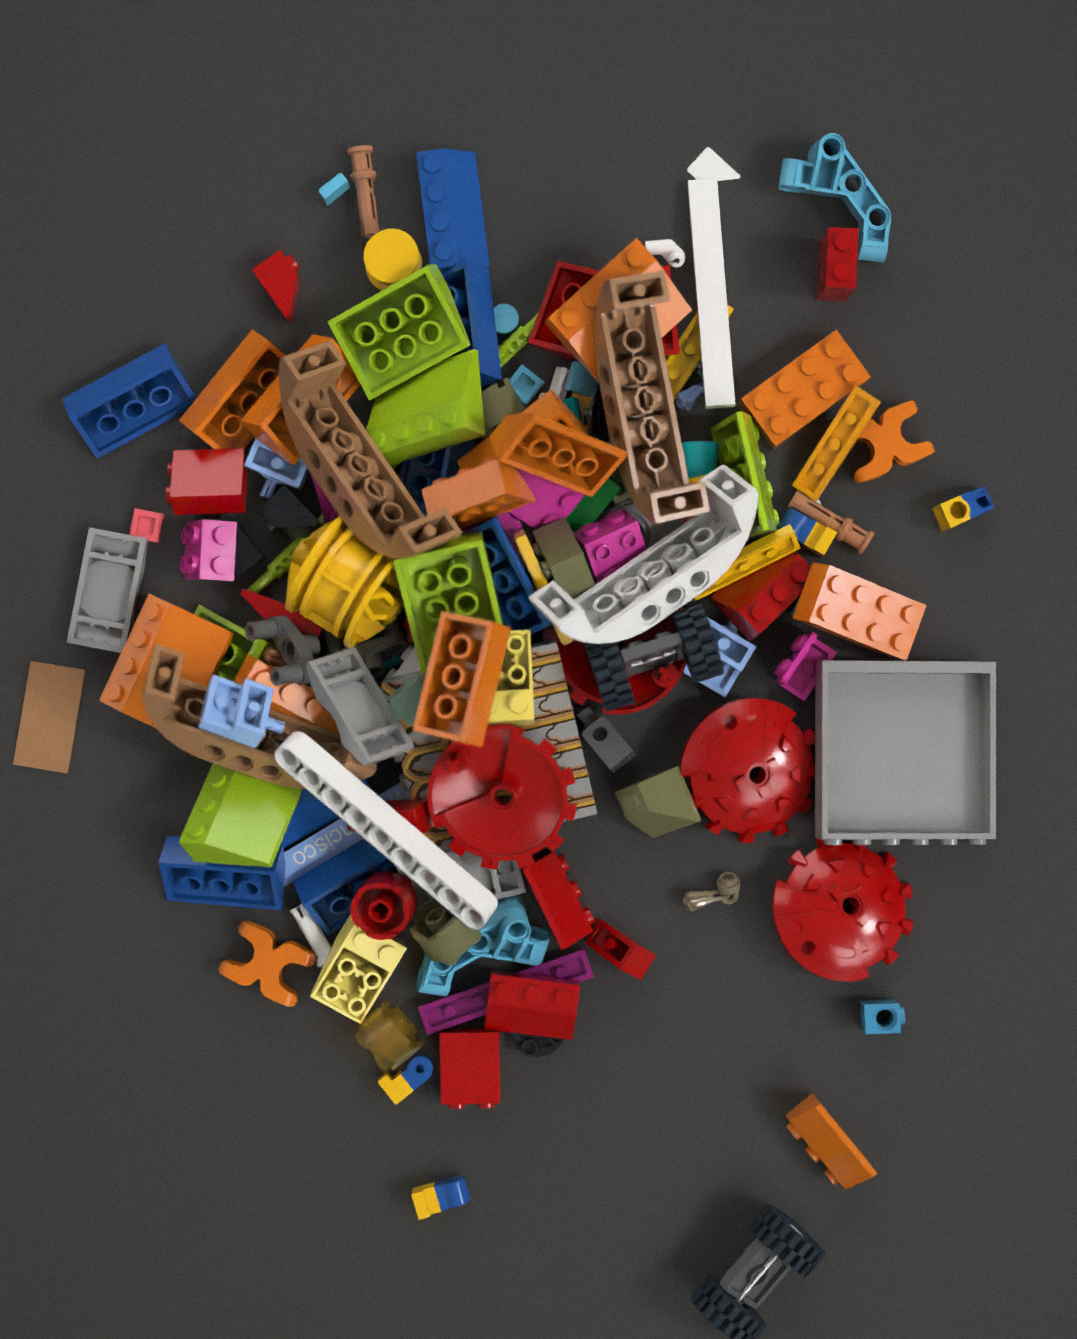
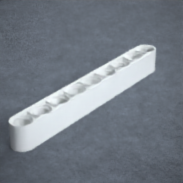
[274,731,498,929]

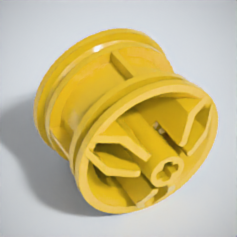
[285,516,404,649]

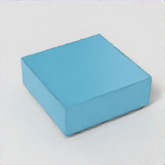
[319,173,350,206]
[565,361,598,397]
[509,364,545,406]

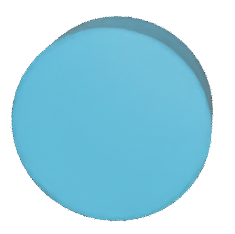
[494,304,519,335]

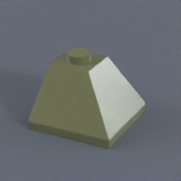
[615,766,701,838]

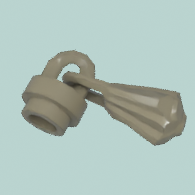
[682,872,741,911]

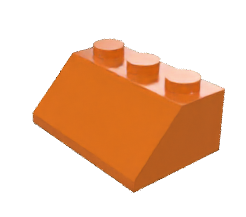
[422,457,536,530]
[785,1093,877,1190]

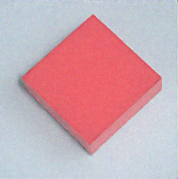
[129,508,165,543]

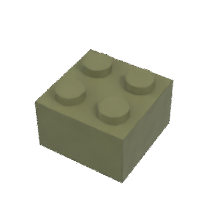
[532,517,595,599]

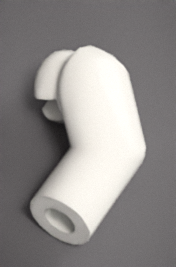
[645,239,685,268]

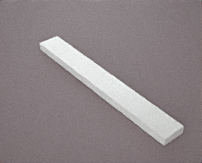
[687,178,735,409]

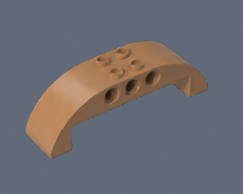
[594,270,710,524]
[279,341,462,559]
[142,644,377,789]

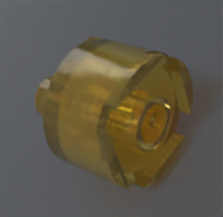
[355,1000,423,1071]

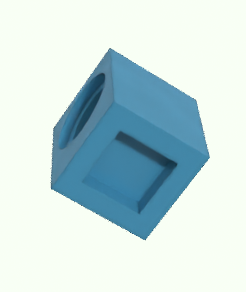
[860,999,905,1035]

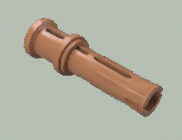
[347,145,380,238]
[788,490,875,555]

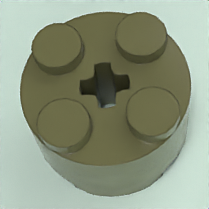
[481,377,525,440]
[410,898,482,966]

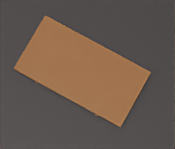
[13,661,86,774]

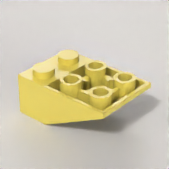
[488,630,535,726]
[310,914,407,1024]

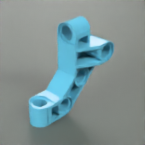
[778,133,891,263]
[416,894,550,997]

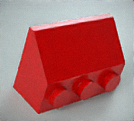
[528,261,600,362]
[709,552,811,641]
[522,851,596,950]
[484,970,580,1040]

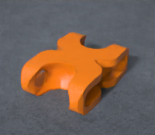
[853,400,935,484]
[218,920,318,1007]

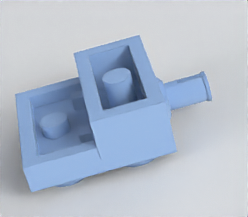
[244,438,309,499]
[683,618,756,698]
[198,674,285,748]

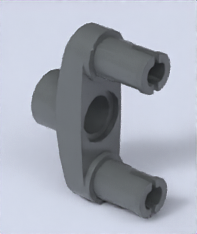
[245,615,320,686]
[323,618,408,679]

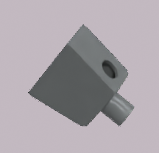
[576,707,636,773]

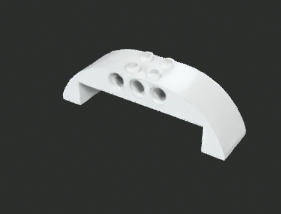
[529,464,758,644]

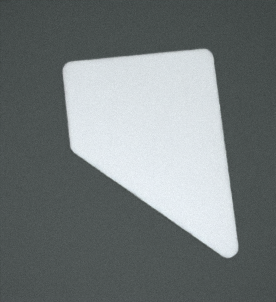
[687,147,740,181]

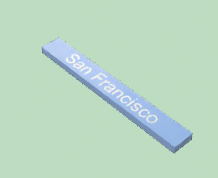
[284,782,410,887]

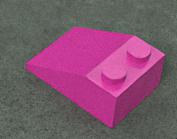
[510,468,585,529]

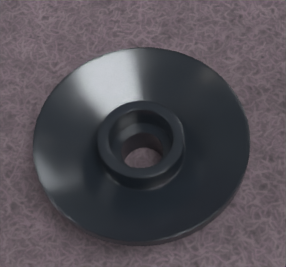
[583,389,610,443]

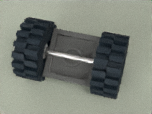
[583,603,724,712]
[690,1203,826,1339]

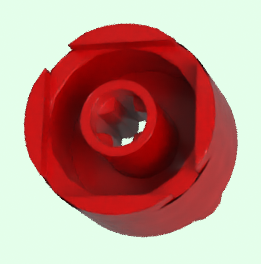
[350,871,417,940]

